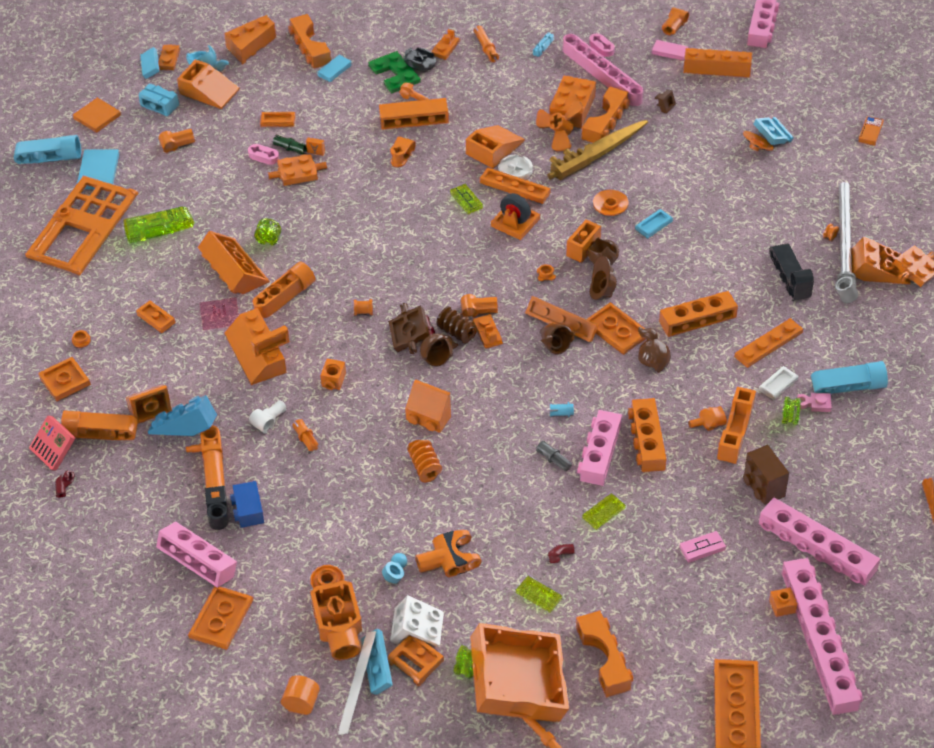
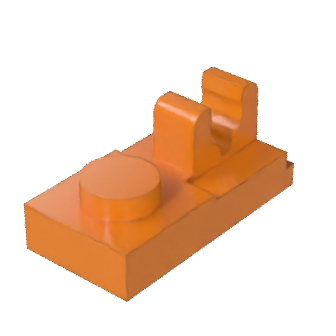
[431,29,460,60]
[473,314,503,349]

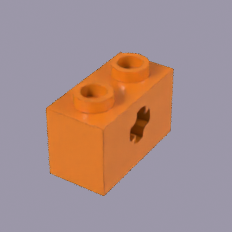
[566,219,601,263]

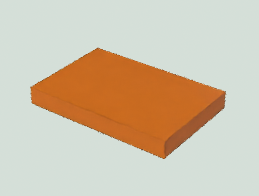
[587,302,646,355]
[188,586,254,650]

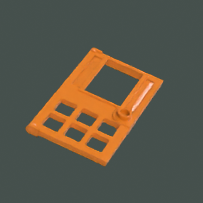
[25,175,138,275]

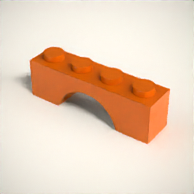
[288,14,332,69]
[582,87,630,143]
[717,386,756,464]
[576,610,634,698]

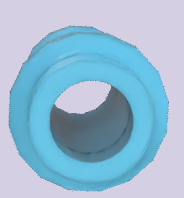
[550,402,574,417]

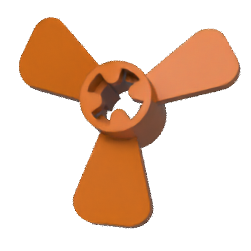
[536,101,584,152]

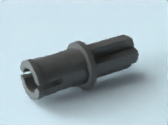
[536,441,572,471]

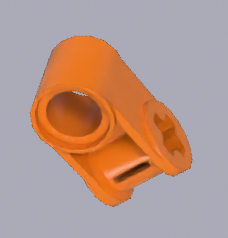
[390,136,416,167]

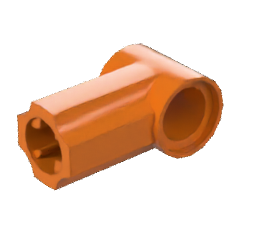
[662,7,689,36]
[158,128,195,153]
[460,294,498,318]

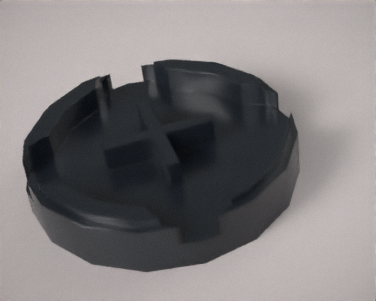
[403,48,437,70]

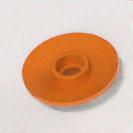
[743,131,774,151]
[593,189,629,216]

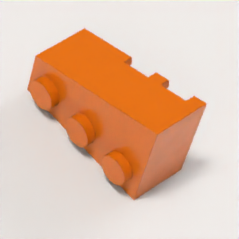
[224,15,276,65]

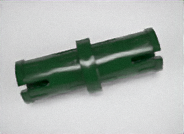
[273,135,307,155]

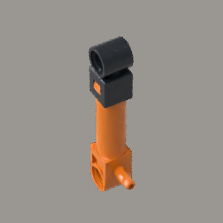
[186,425,229,530]

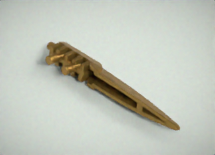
[547,120,648,181]

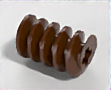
[436,306,477,344]

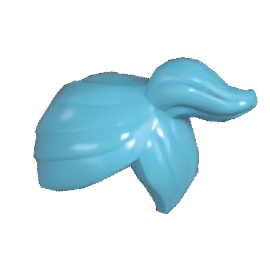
[186,45,229,71]

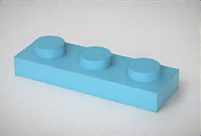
[361,629,393,695]

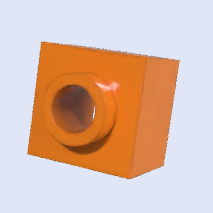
[769,587,798,617]

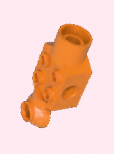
[310,565,362,661]

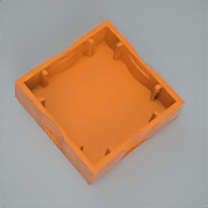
[470,623,569,722]

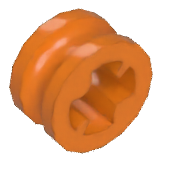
[823,223,839,241]

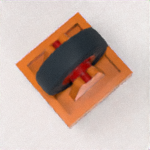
[491,193,540,240]

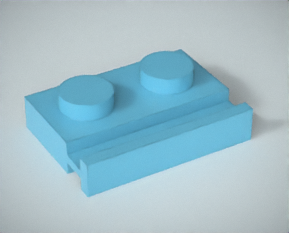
[754,117,794,145]

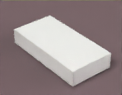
[759,366,798,400]

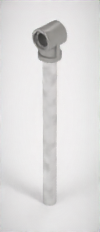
[835,182,859,303]

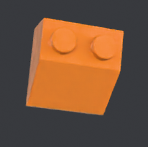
[405,379,451,433]
[126,384,172,424]

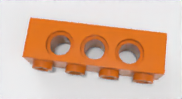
[659,291,738,337]
[628,398,667,472]

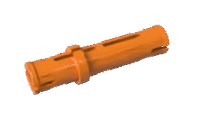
[473,25,499,63]

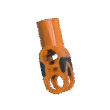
[415,530,482,577]

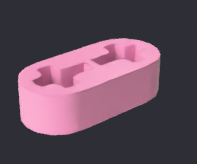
[589,34,614,57]
[248,144,279,165]

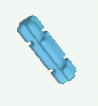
[533,33,554,57]

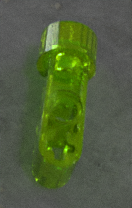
[123,206,194,243]

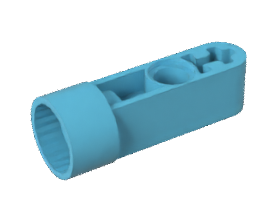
[14,135,81,164]
[811,361,888,394]

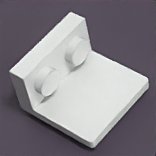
[390,595,444,647]

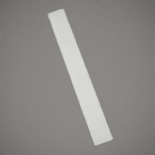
[339,631,376,734]

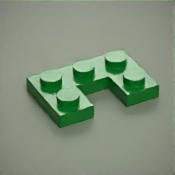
[368,51,421,94]

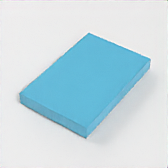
[77,149,119,189]

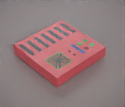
[29,416,75,470]

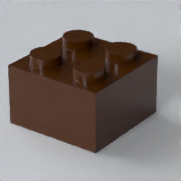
[743,445,789,505]

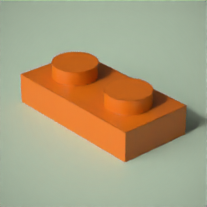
[158,44,180,70]
[136,300,176,333]

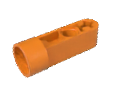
[252,261,316,318]
[61,410,138,440]

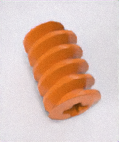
[407,440,442,483]

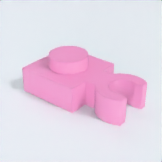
[797,393,832,412]

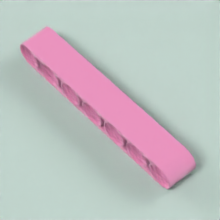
[563,34,643,106]

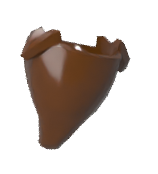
[540,323,575,354]

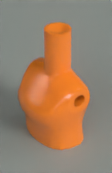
[688,406,727,431]

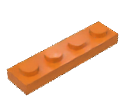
[480,167,551,204]
[525,296,599,342]
[734,318,803,368]

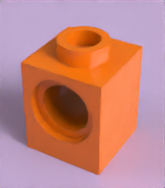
[320,359,346,390]

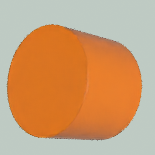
[281,675,320,715]

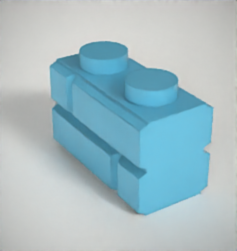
[138,83,179,116]

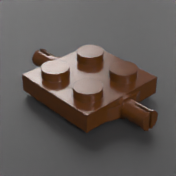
[388,303,430,354]

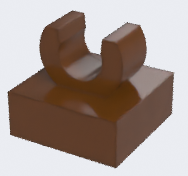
[654,89,676,114]

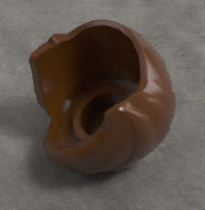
[588,237,619,273]
[638,327,671,373]
[420,333,458,366]

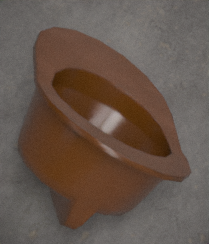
[589,256,617,300]

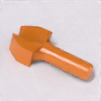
[399,83,429,100]

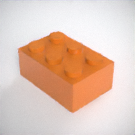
[549,75,596,128]

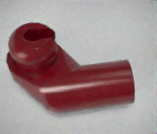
[55,470,75,498]
[548,544,575,563]

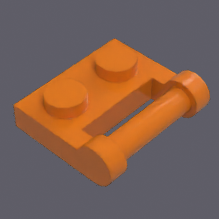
[387,635,444,686]

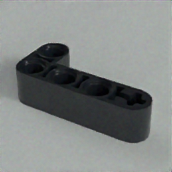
[769,243,814,301]

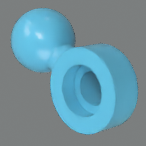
[382,553,407,583]

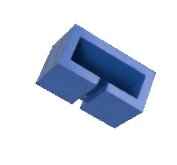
[230,481,265,528]

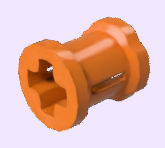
[354,299,373,316]

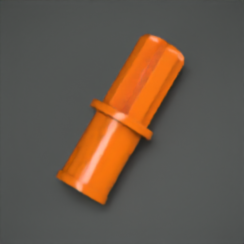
[292,419,318,452]

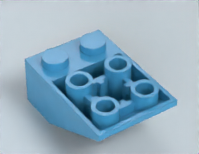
[147,395,217,436]

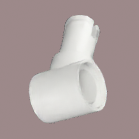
[249,400,286,434]

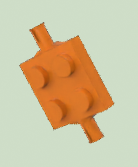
[268,154,327,186]
[893,245,934,287]

